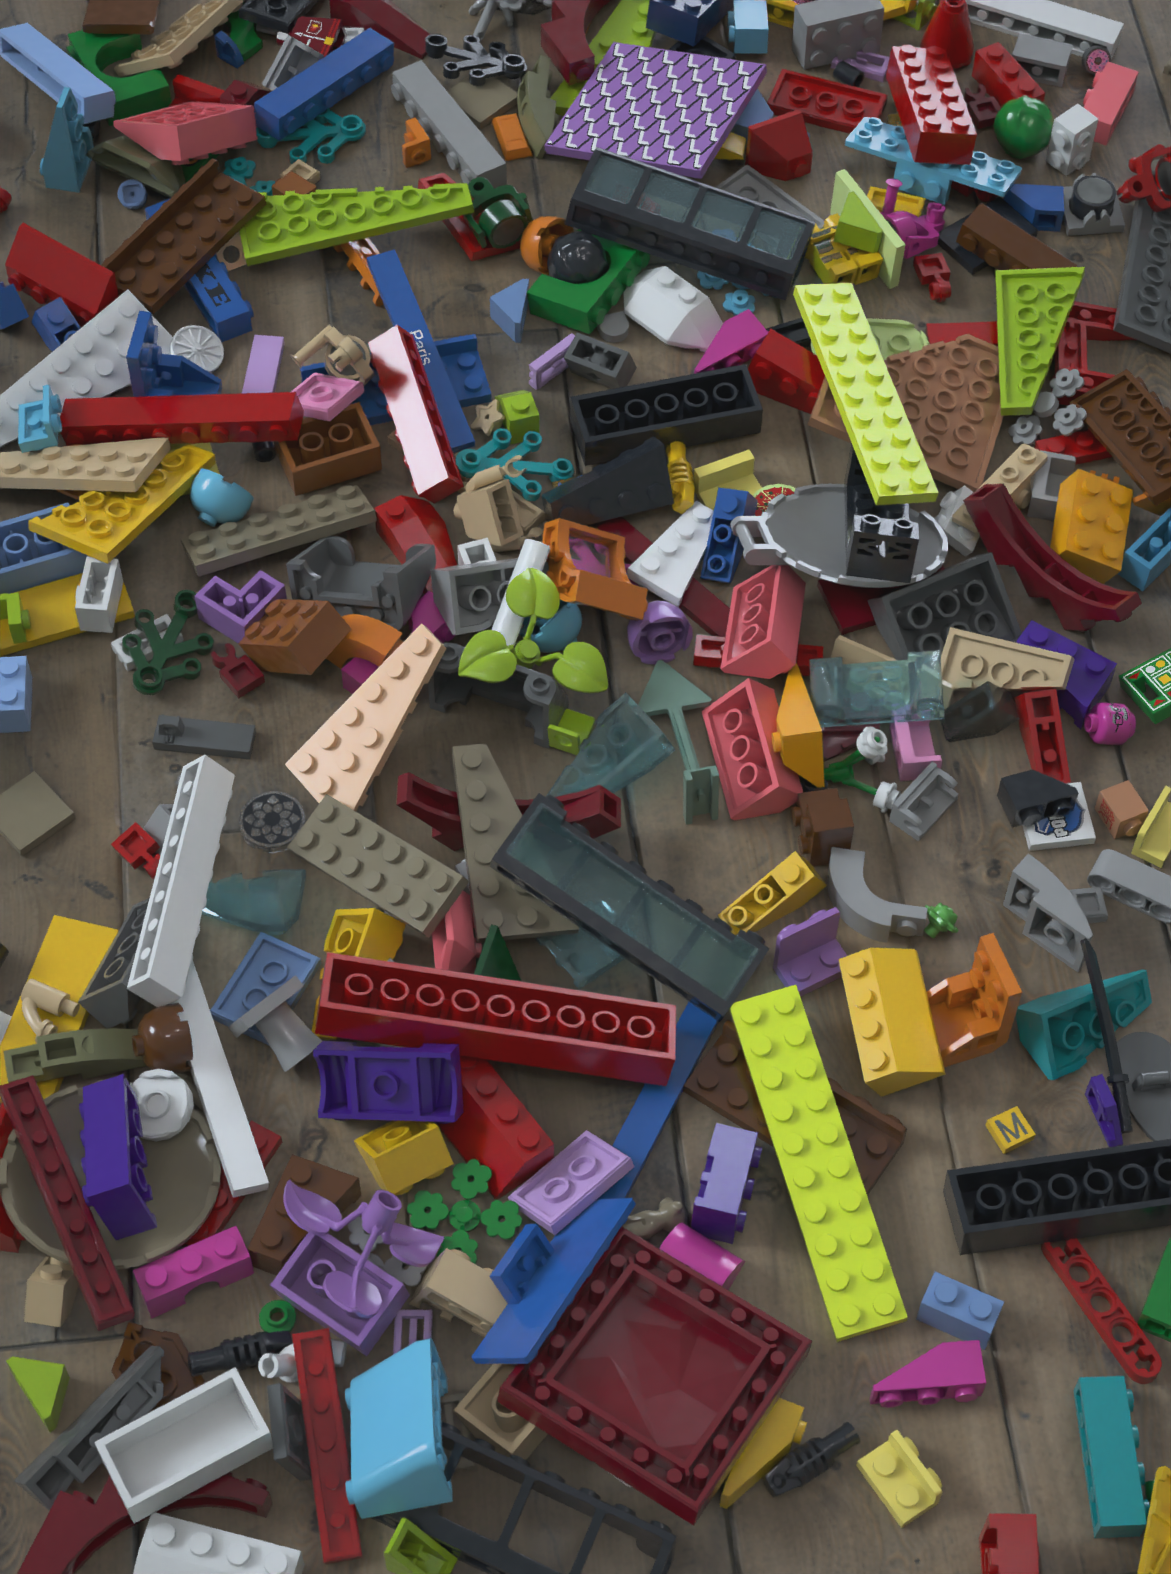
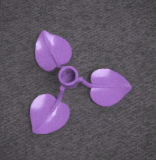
[283,1179,444,1319]

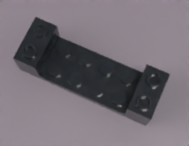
[844,443,919,583]

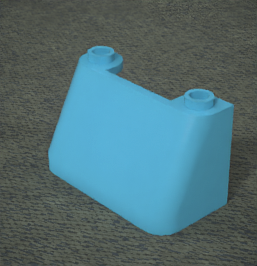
[345,1338,453,1519]

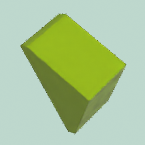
[834,191,883,253]
[6,1356,70,1432]
[384,1518,458,1574]

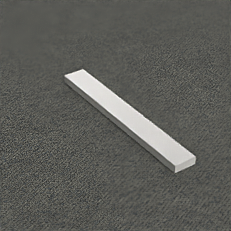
[169,961,269,1197]

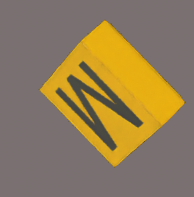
[985,1106,1036,1154]

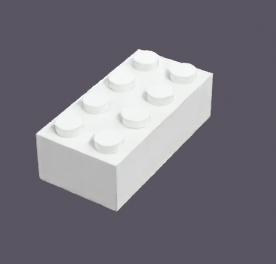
[94,1367,273,1523]

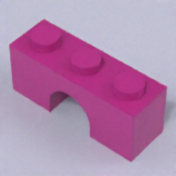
[133,1226,254,1319]

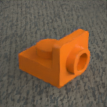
[402,117,432,168]

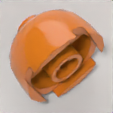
[520,216,574,276]

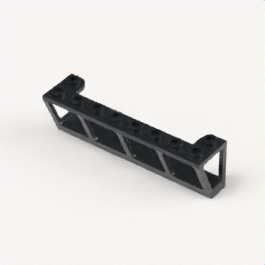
[355,1422,677,1574]

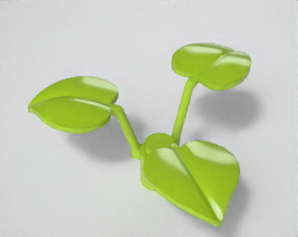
[458,568,609,693]

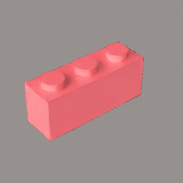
[1083,61,1139,146]

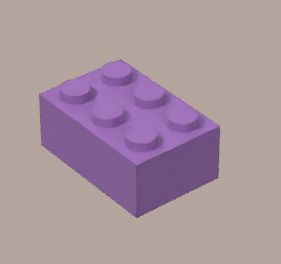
[270,1232,410,1357]

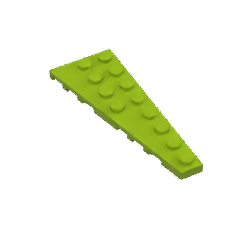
[239,183,474,266]

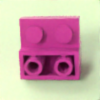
[659,1223,745,1290]

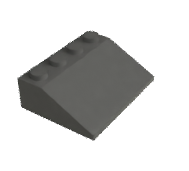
[867,552,1022,676]

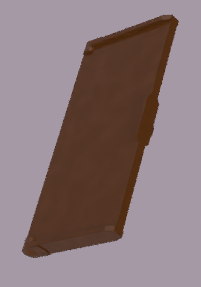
[82,0,161,34]

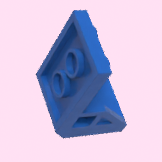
[126,311,222,397]

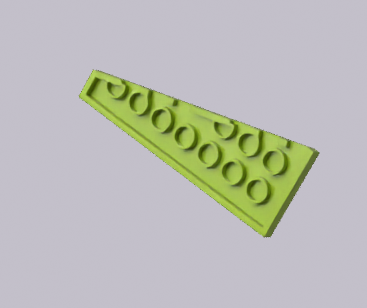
[550,0,656,116]

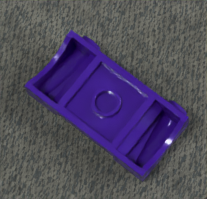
[313,1041,463,1124]

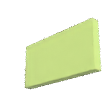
[830,169,906,289]

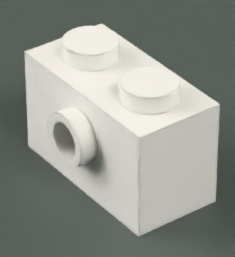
[75,557,123,633]

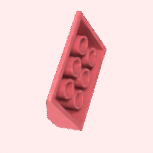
[113,101,257,165]

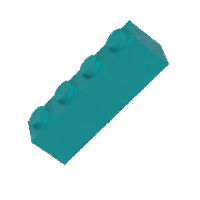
[1073,1376,1150,1538]

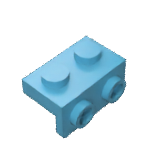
[18,385,62,453]

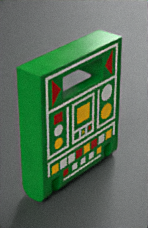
[1119,648,1171,725]

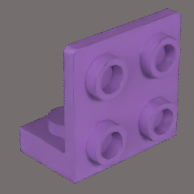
[773,907,847,997]

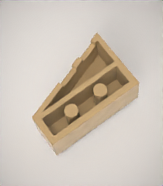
[409,1248,508,1337]

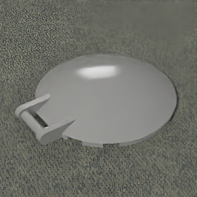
[730,484,948,588]

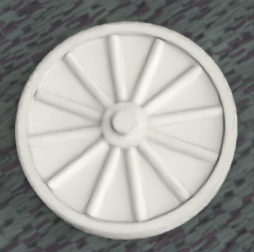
[170,325,224,373]

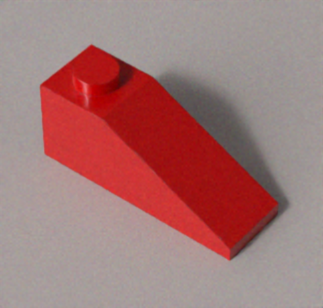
[1015,689,1071,784]

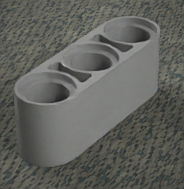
[1087,849,1171,923]

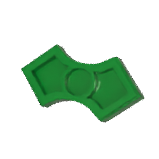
[225,2,263,62]

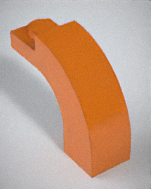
[326,614,403,669]

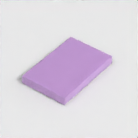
[508,1130,634,1235]

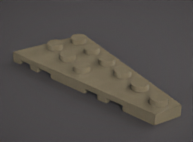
[452,744,580,943]

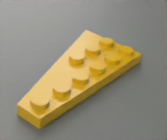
[28,444,216,564]

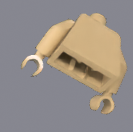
[454,455,543,552]

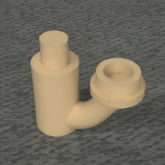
[21,979,80,1044]

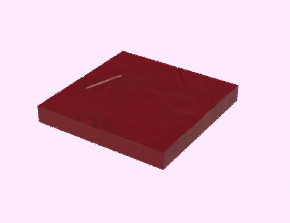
[497,1226,812,1526]

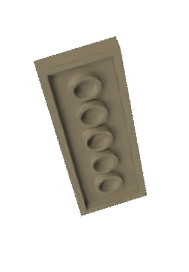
[181,485,377,577]
[287,794,469,938]

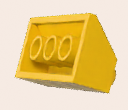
[839,948,946,1097]

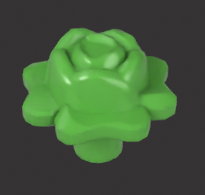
[924,903,959,938]

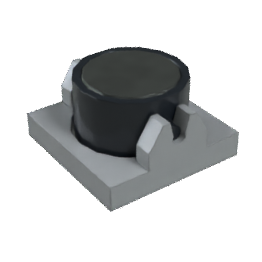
[1063,173,1125,236]

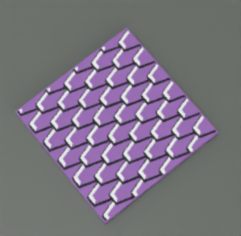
[544,42,767,179]

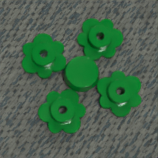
[407,1159,523,1264]

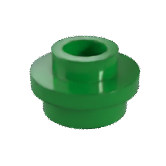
[259,1300,296,1333]

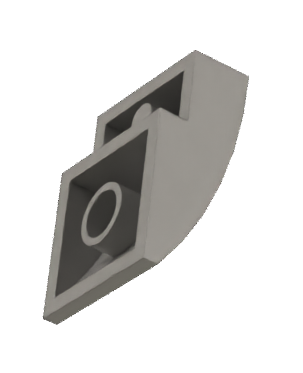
[1003,853,1093,972]

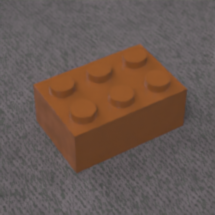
[274,402,382,496]
[238,599,351,675]

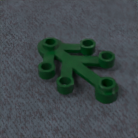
[122,590,214,695]

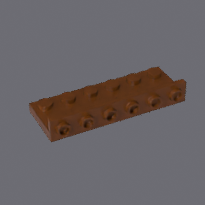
[101,158,266,314]
[1069,369,1171,506]
[683,1020,907,1196]

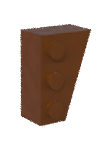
[247,1154,361,1275]

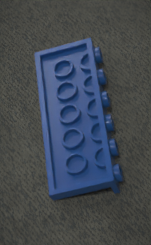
[300,334,492,425]

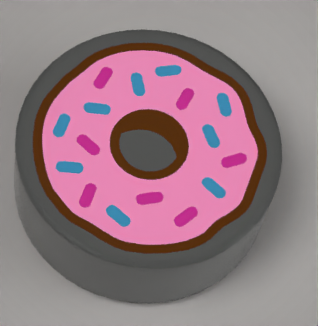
[1082,46,1111,75]

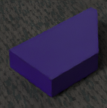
[1085,1074,1123,1147]

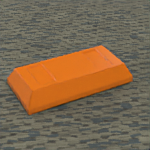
[492,113,532,161]

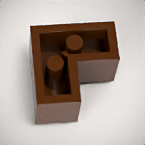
[791,788,854,866]

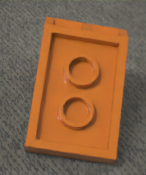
[927,933,1022,1067]

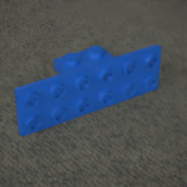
[471,1198,636,1364]

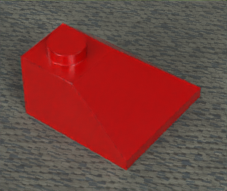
[745,109,813,181]

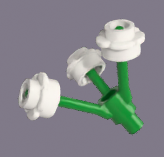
[824,727,901,813]

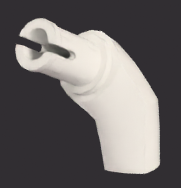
[258,1339,347,1383]

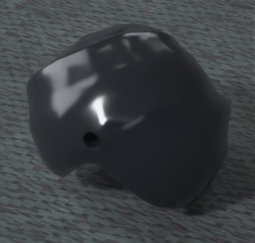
[547,231,609,284]

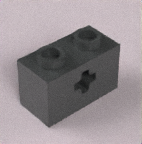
[564,332,637,389]

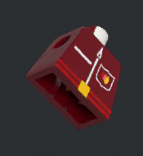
[277,17,347,58]

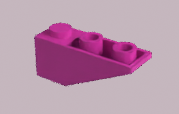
[694,309,768,374]
[870,1340,986,1408]

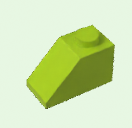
[494,390,540,445]

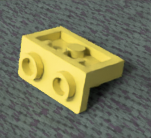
[856,1430,943,1528]

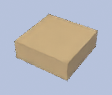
[280,159,320,185]

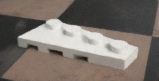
[627,501,714,607]

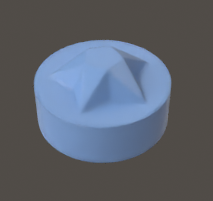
[118,179,147,210]

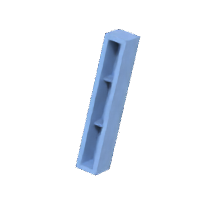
[0,23,116,124]

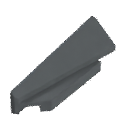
[14,1346,164,1511]

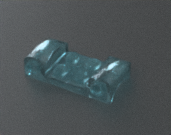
[810,650,945,727]

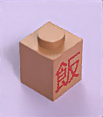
[1095,780,1149,840]

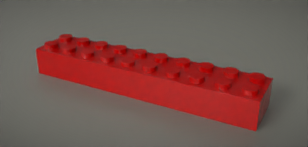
[315,952,676,1086]

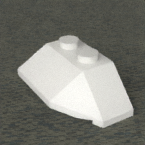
[623,266,723,352]

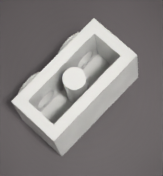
[1046,104,1098,176]

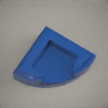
[215,31,244,69]

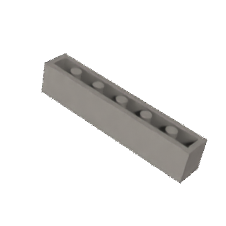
[391,60,507,188]

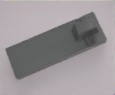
[152,714,256,759]

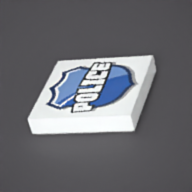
[1022,782,1096,851]

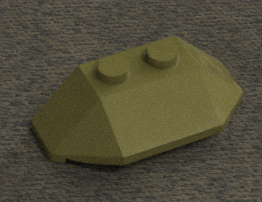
[86,136,186,199]

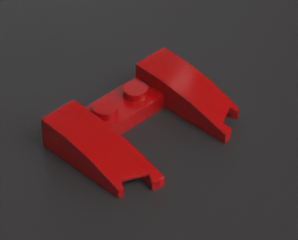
[1051,301,1136,405]

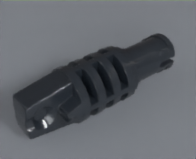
[187,1330,293,1377]
[761,1422,860,1497]

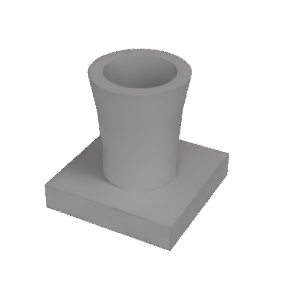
[228,975,322,1072]

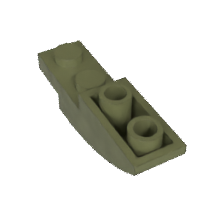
[517,54,558,160]
[3,1028,146,1083]

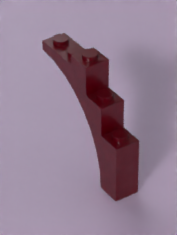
[963,483,1142,632]
[396,772,621,853]
[17,1471,272,1574]

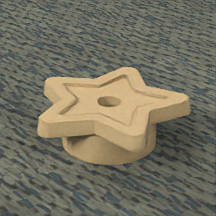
[471,399,505,436]

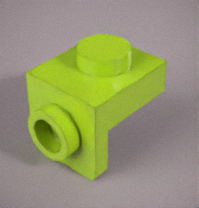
[0,592,31,644]

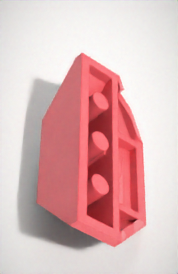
[432,891,482,974]

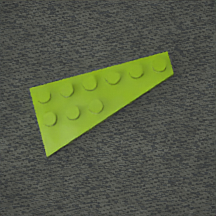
[995,267,1085,416]

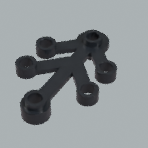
[425,34,527,86]

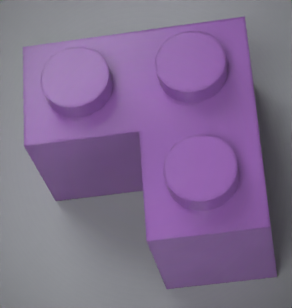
[195,570,287,643]

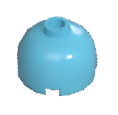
[190,468,254,527]
[519,600,582,653]

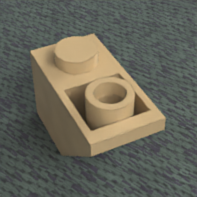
[24,1255,79,1327]

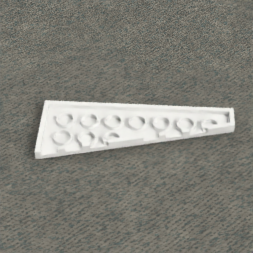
[0,289,173,448]

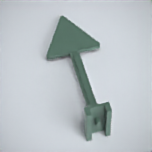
[636,660,719,825]

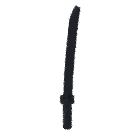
[1080,938,1133,1134]

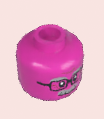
[1084,702,1136,745]

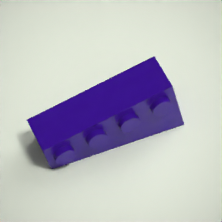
[79,1074,157,1241]

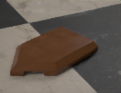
[111,1322,206,1413]

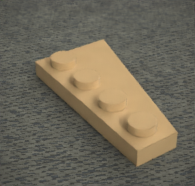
[935,627,1075,691]

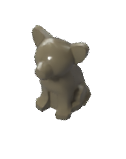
[622,1197,685,1241]

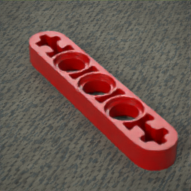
[1041,1238,1162,1384]

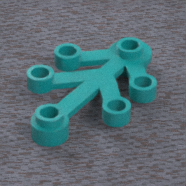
[256,108,366,164]
[455,428,574,501]

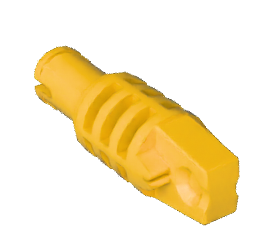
[666,441,695,514]

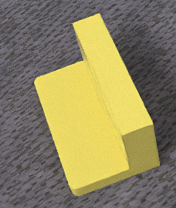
[693,450,762,511]
[1131,786,1171,868]

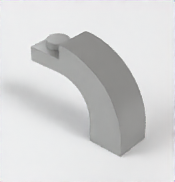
[827,847,927,943]

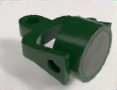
[463,177,533,249]

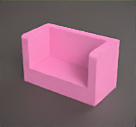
[889,706,942,781]

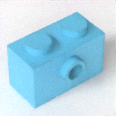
[727,0,769,54]

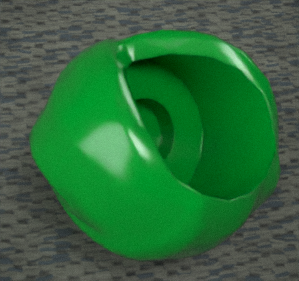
[993,96,1054,159]

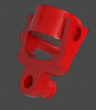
[1117,144,1171,212]

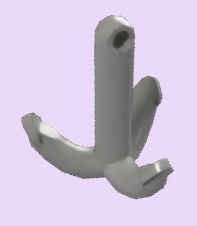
[469,0,513,41]

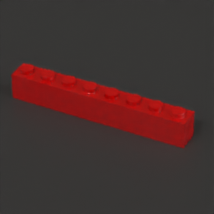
[60,392,304,445]

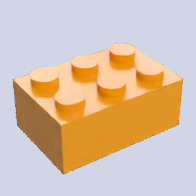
[1050,469,1133,584]

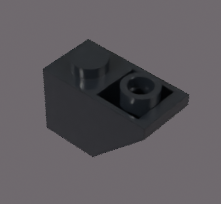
[997,770,1079,828]

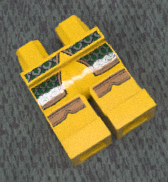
[805,213,883,285]

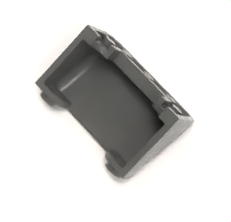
[286,536,436,630]
[428,643,569,749]

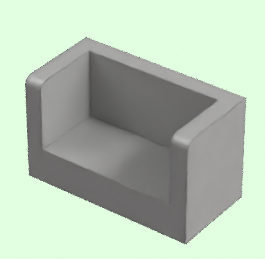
[1027,450,1076,521]

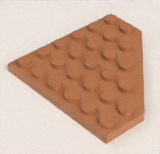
[807,334,1004,492]

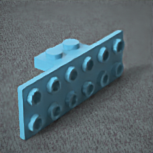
[845,117,1022,205]

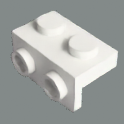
[934,485,980,556]

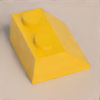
[354,1120,454,1195]

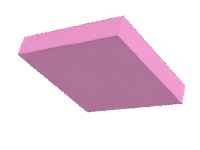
[291,372,365,422]

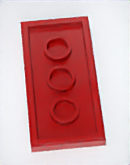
[767,69,888,134]

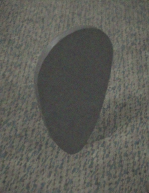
[1117,1032,1171,1141]

